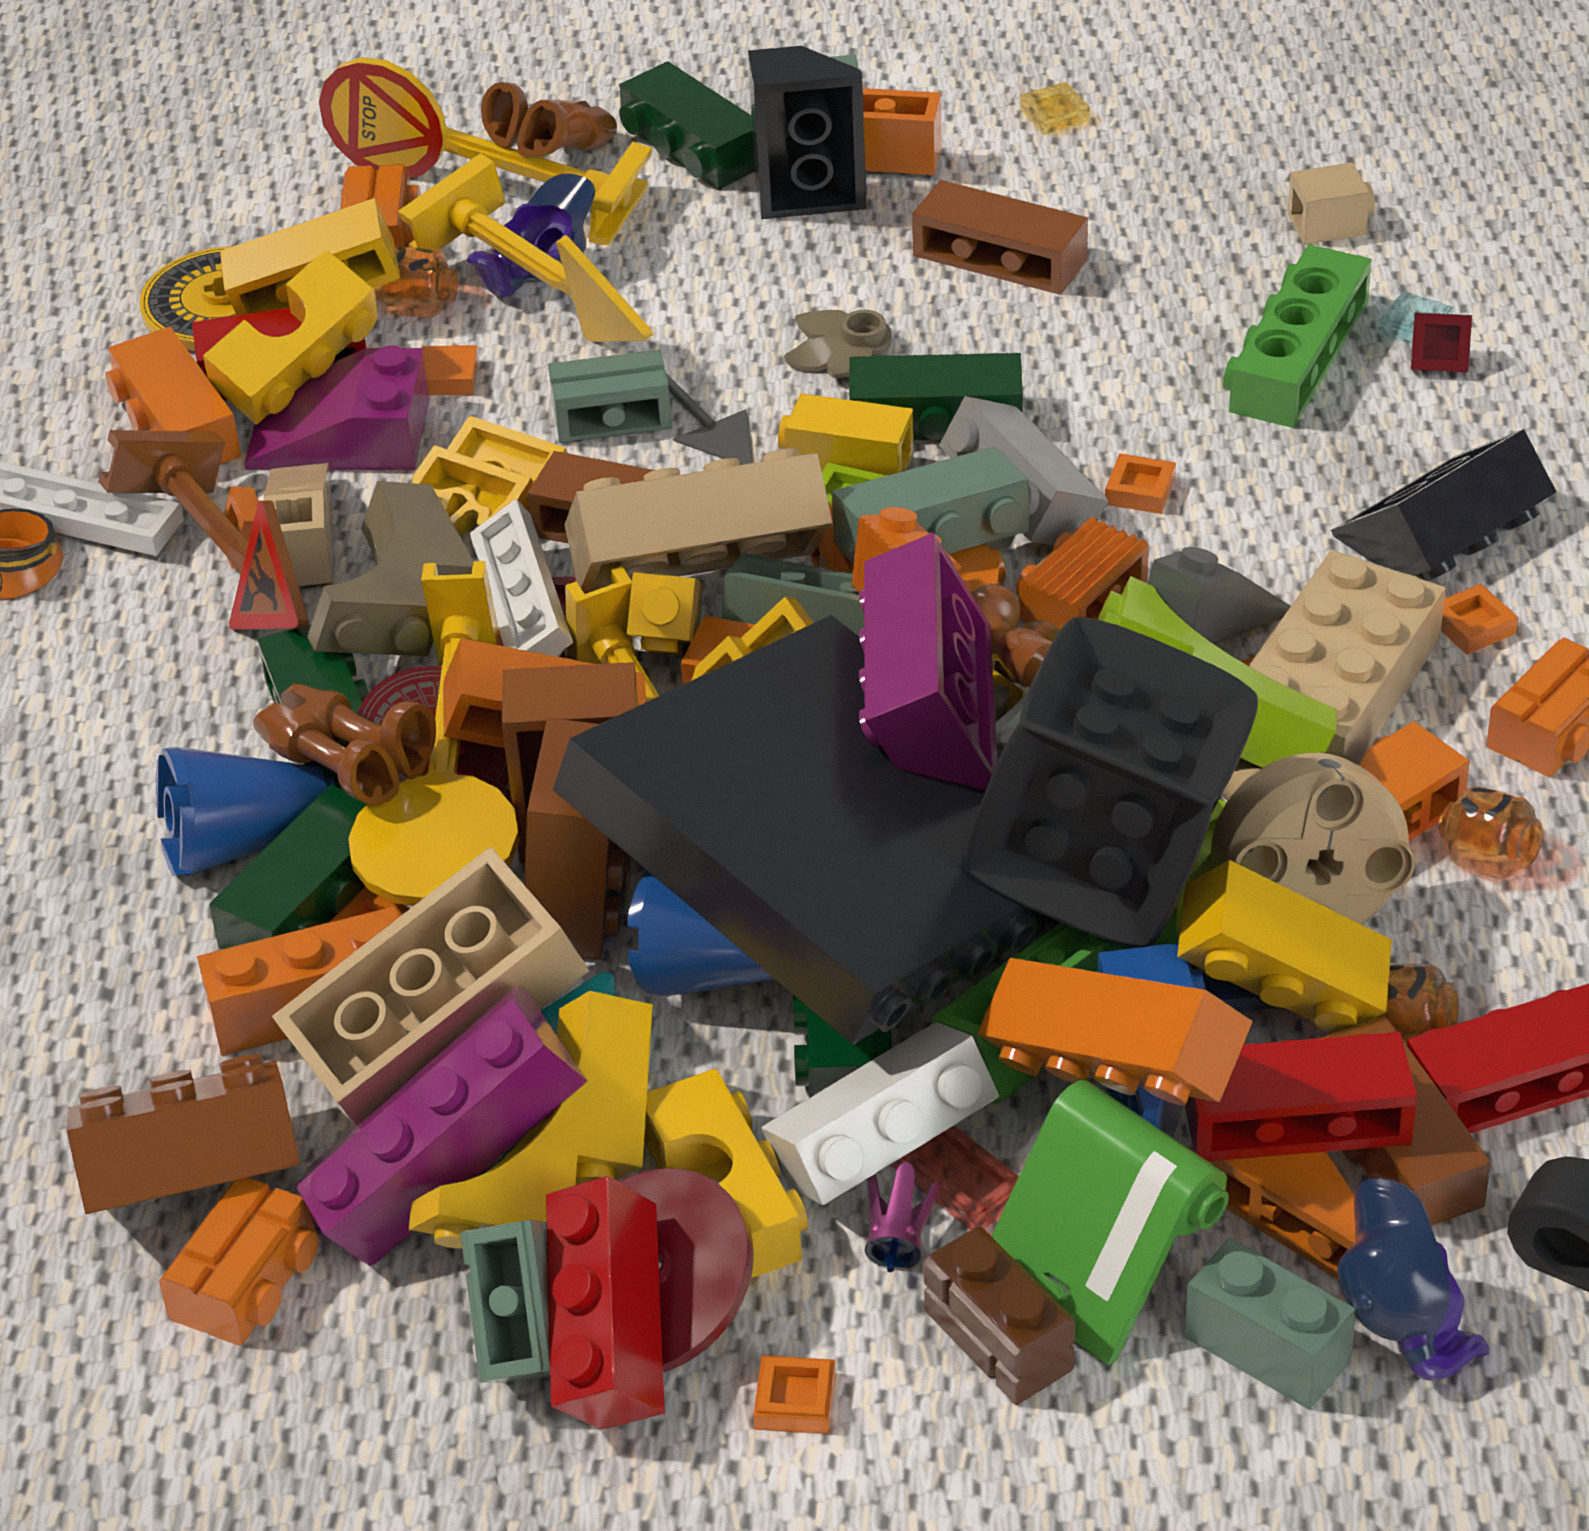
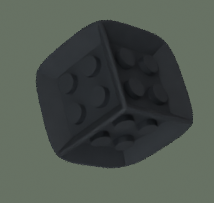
[965,617,1258,948]

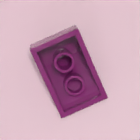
[244,346,430,470]

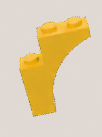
[409,991,653,1248]

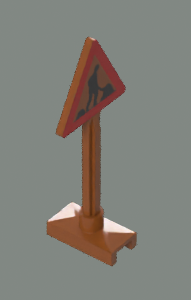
[98,430,309,630]

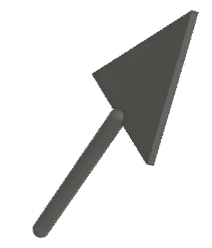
[666,373,753,465]

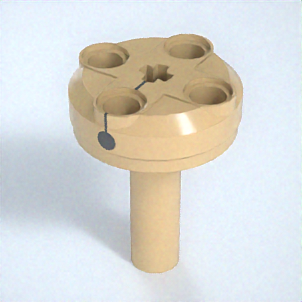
[1211,753,1415,925]

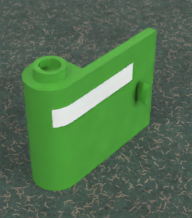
[992,1080,1229,1365]

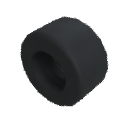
[1507,1156,1589,1292]

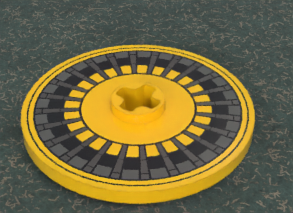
[139,246,237,351]

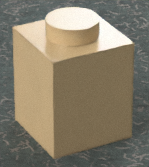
[1288,162,1375,245]

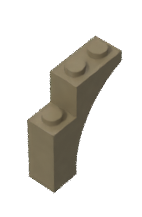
[307,481,474,656]

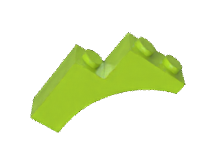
[1098,576,1337,768]

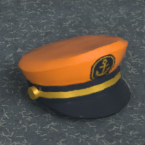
[0,508,64,600]

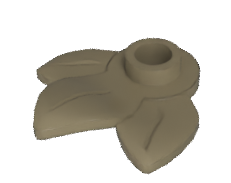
[784,309,892,378]

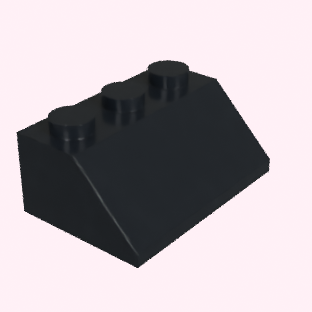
[748,46,867,219]
[1331,429,1557,581]

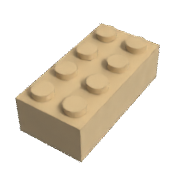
[565,448,832,592]
[1249,550,1446,788]
[272,847,589,1125]

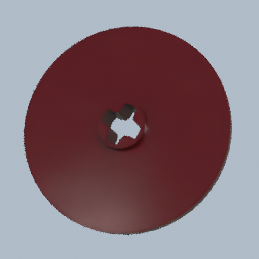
[619,1168,754,1372]

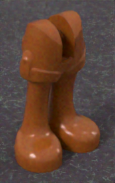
[481,82,617,158]
[971,583,1060,688]
[253,683,436,804]

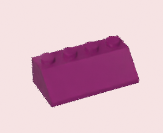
[859,532,997,790]
[296,985,587,1266]

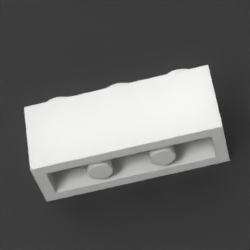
[761,1022,1000,1205]

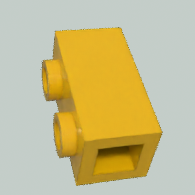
[778,393,914,476]
[627,572,703,655]

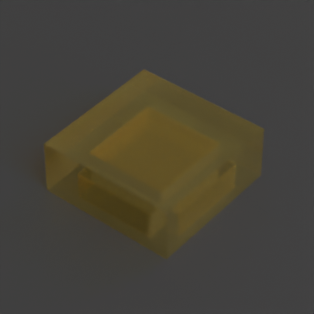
[1020,82,1090,135]

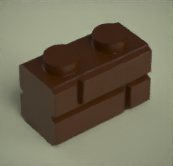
[923,1227,1075,1405]

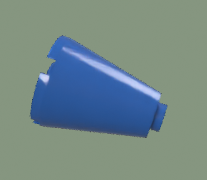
[155,747,336,876]
[627,870,775,997]

